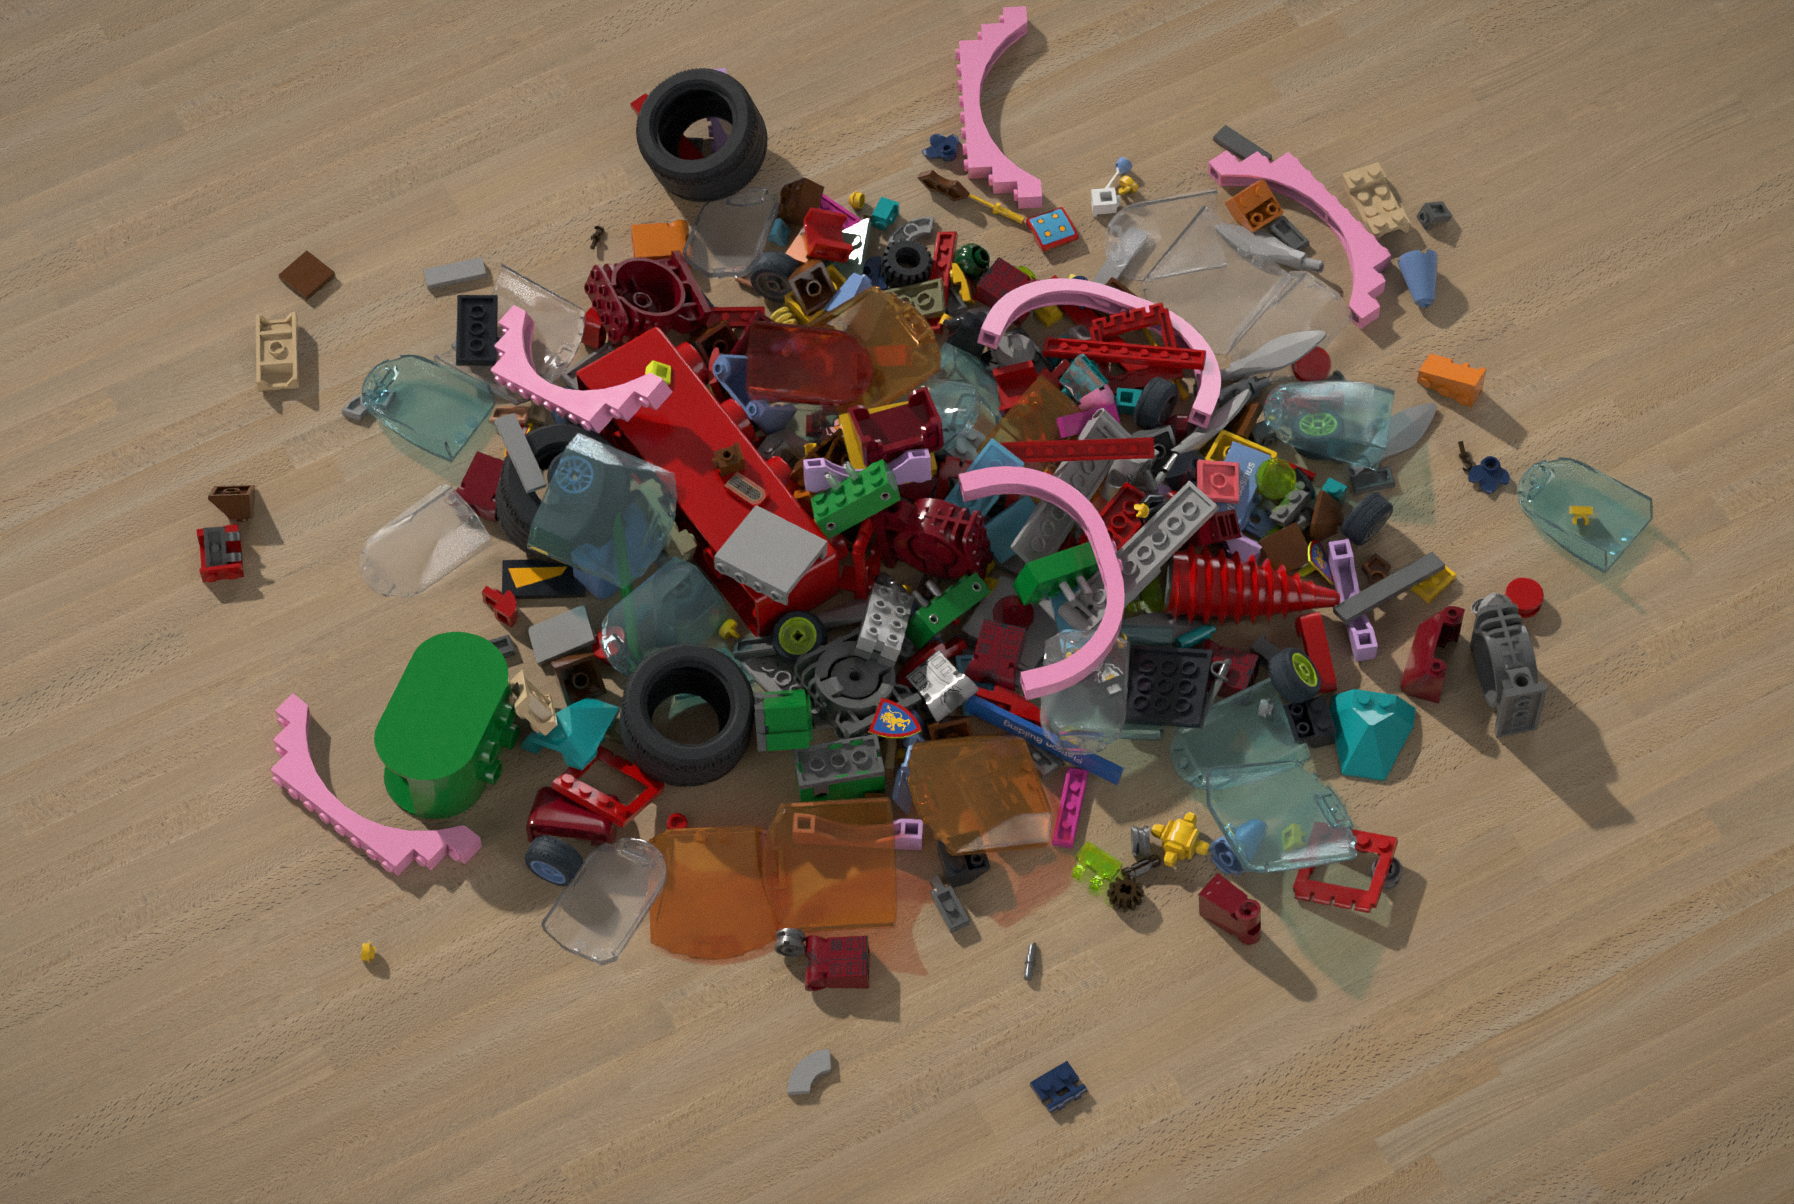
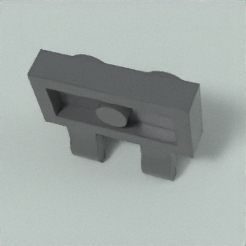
[1261,485,1312,527]
[203,526,243,567]

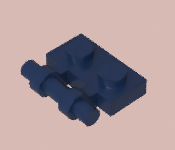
[1030,1061,1088,1113]

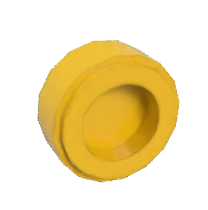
[1118,175,1138,195]
[719,619,740,639]

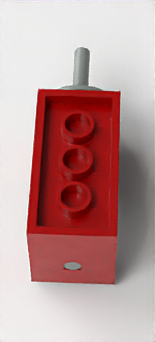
[1077,472,1167,551]

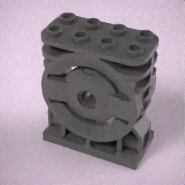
[1470,602,1547,738]
[794,628,922,742]

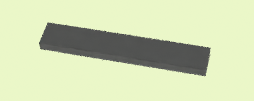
[1333,552,1445,625]

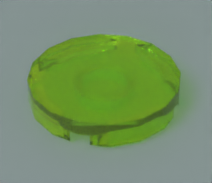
[1255,458,1296,499]

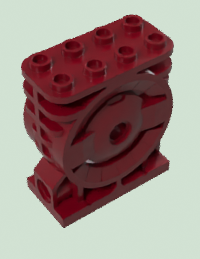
[584,251,712,344]
[871,493,994,580]

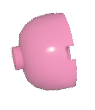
[1074,384,1115,413]

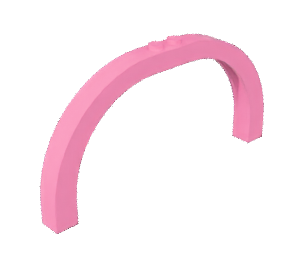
[977,278,1221,429]
[959,466,1125,700]

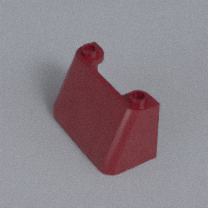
[847,387,944,468]
[1400,606,1465,704]
[526,786,622,853]

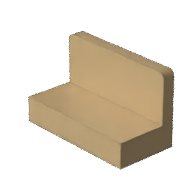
[879,738,898,778]

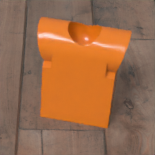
[631,220,694,269]

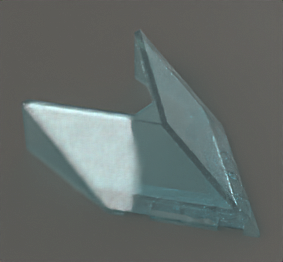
[917,341,1001,432]

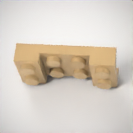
[1341,162,1411,241]
[256,312,299,391]
[633,479,697,565]
[511,669,557,736]

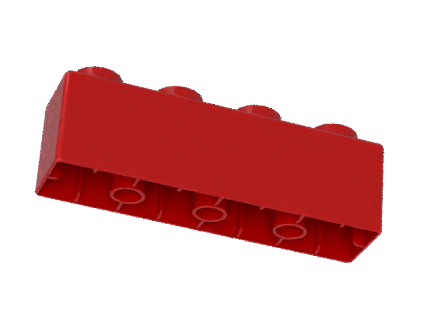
[576,327,848,637]

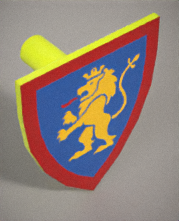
[1298,540,1334,585]
[868,698,922,738]

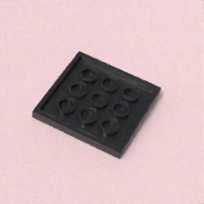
[1116,645,1214,728]

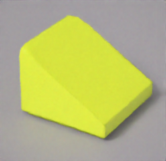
[645,360,671,385]

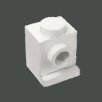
[1091,188,1120,217]

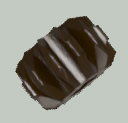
[1107,875,1144,913]

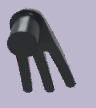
[1290,467,1316,499]

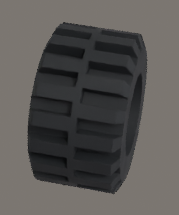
[880,238,933,289]

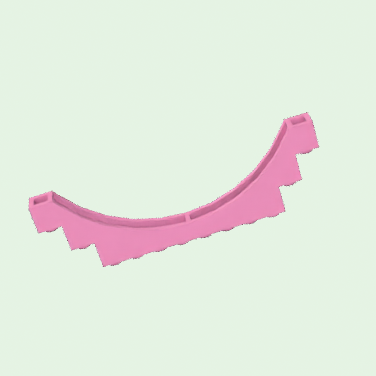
[955,6,1042,209]
[1208,150,1391,330]
[490,305,672,434]
[271,693,482,876]

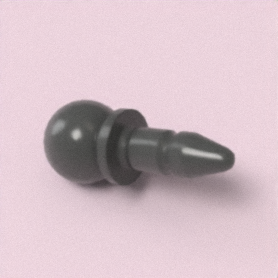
[874,572,906,593]

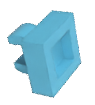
[765,218,791,247]

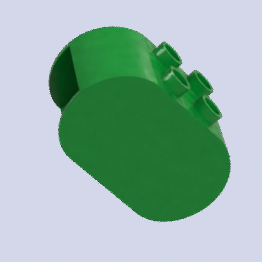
[374,632,520,819]

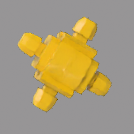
[1151,812,1210,867]

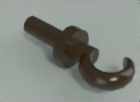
[590,226,604,250]
[1458,441,1473,471]

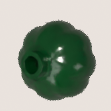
[954,243,990,281]

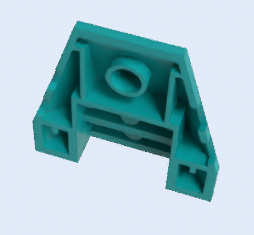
[1329,689,1416,781]
[520,697,620,771]

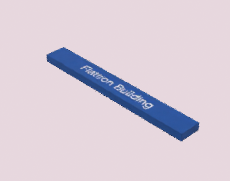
[966,695,1124,785]

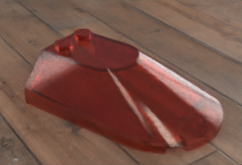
[745,320,873,406]

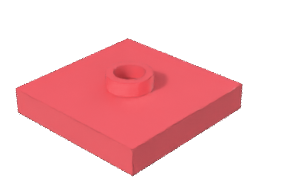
[1197,460,1239,504]

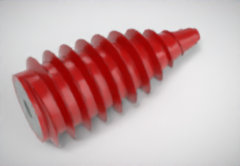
[1164,544,1340,626]

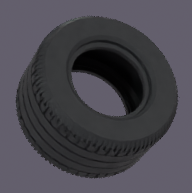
[636,68,768,202]
[495,423,630,563]
[619,643,755,787]

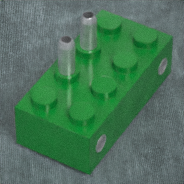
[811,459,901,539]
[1012,542,1099,606]
[905,572,991,650]

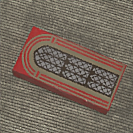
[724,472,770,508]

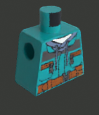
[1058,354,1109,403]

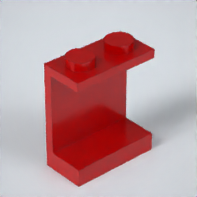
[803,207,853,263]
[993,360,1043,420]
[196,524,244,582]

